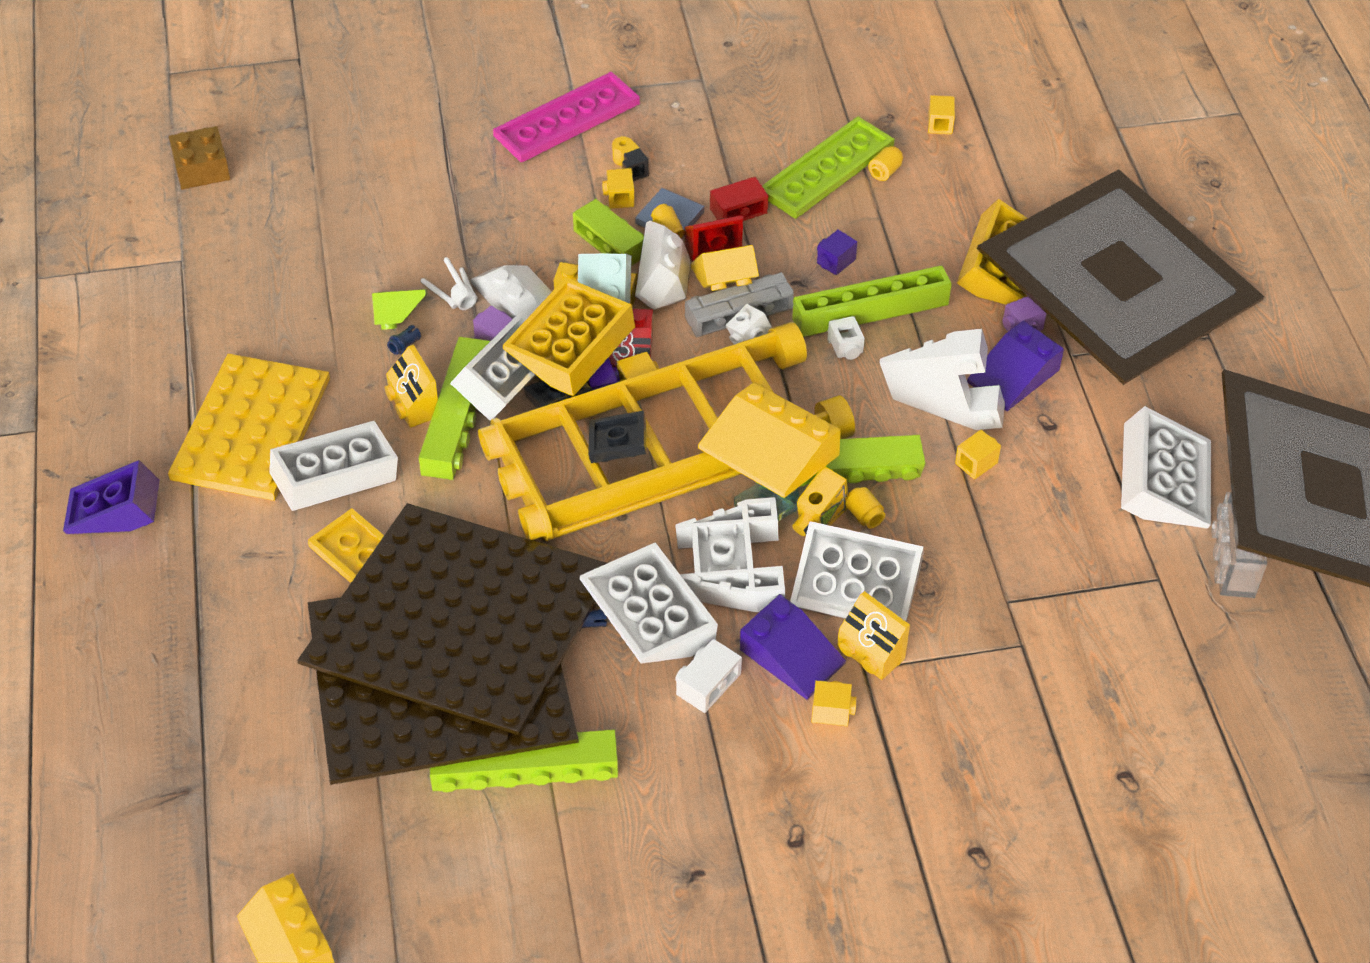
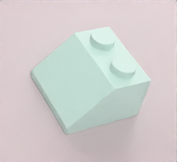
[578,254,631,304]

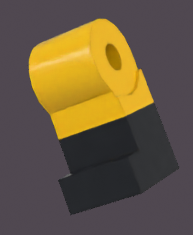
[612,137,649,182]

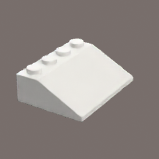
[1121,406,1211,528]
[790,521,924,621]
[580,543,718,663]

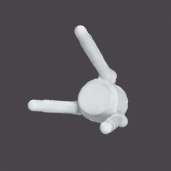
[421,257,477,310]

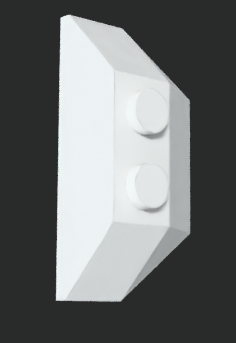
[635,220,691,310]
[471,265,552,319]

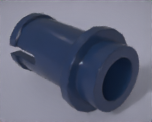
[387,325,421,355]
[579,609,607,632]

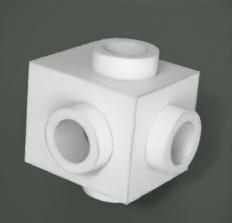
[726,304,772,344]

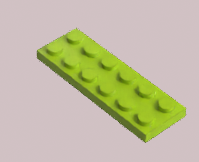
[762,116,895,219]

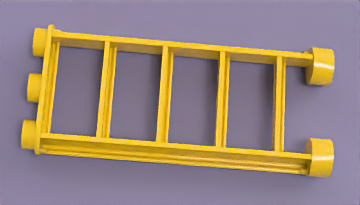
[478,322,855,541]

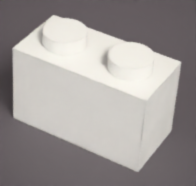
[675,639,742,713]

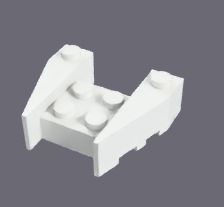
[675,497,785,612]

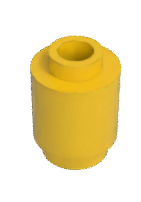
[868,146,903,181]
[845,487,886,529]

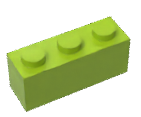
[573,199,644,266]

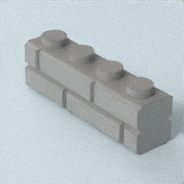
[685,272,794,338]

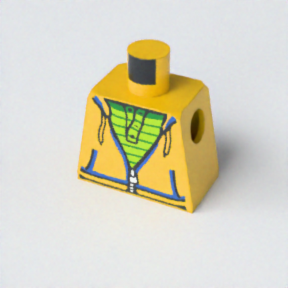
[792,467,848,536]

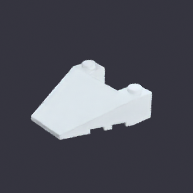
[880,329,1005,430]

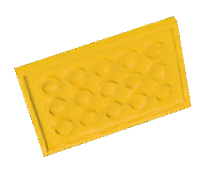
[168,353,330,501]

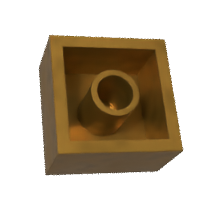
[168,126,230,190]

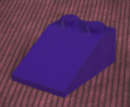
[967,320,1064,411]
[63,460,160,534]
[740,594,846,700]

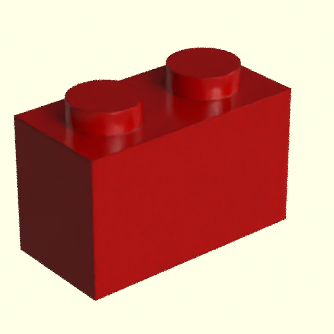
[710,177,768,221]

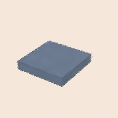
[635,188,704,235]

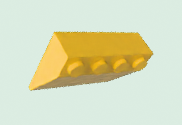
[957,198,1027,305]
[503,277,635,397]
[698,382,840,498]

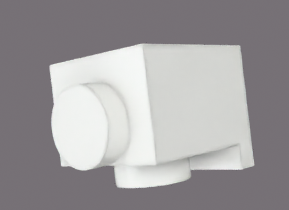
[828,316,865,360]

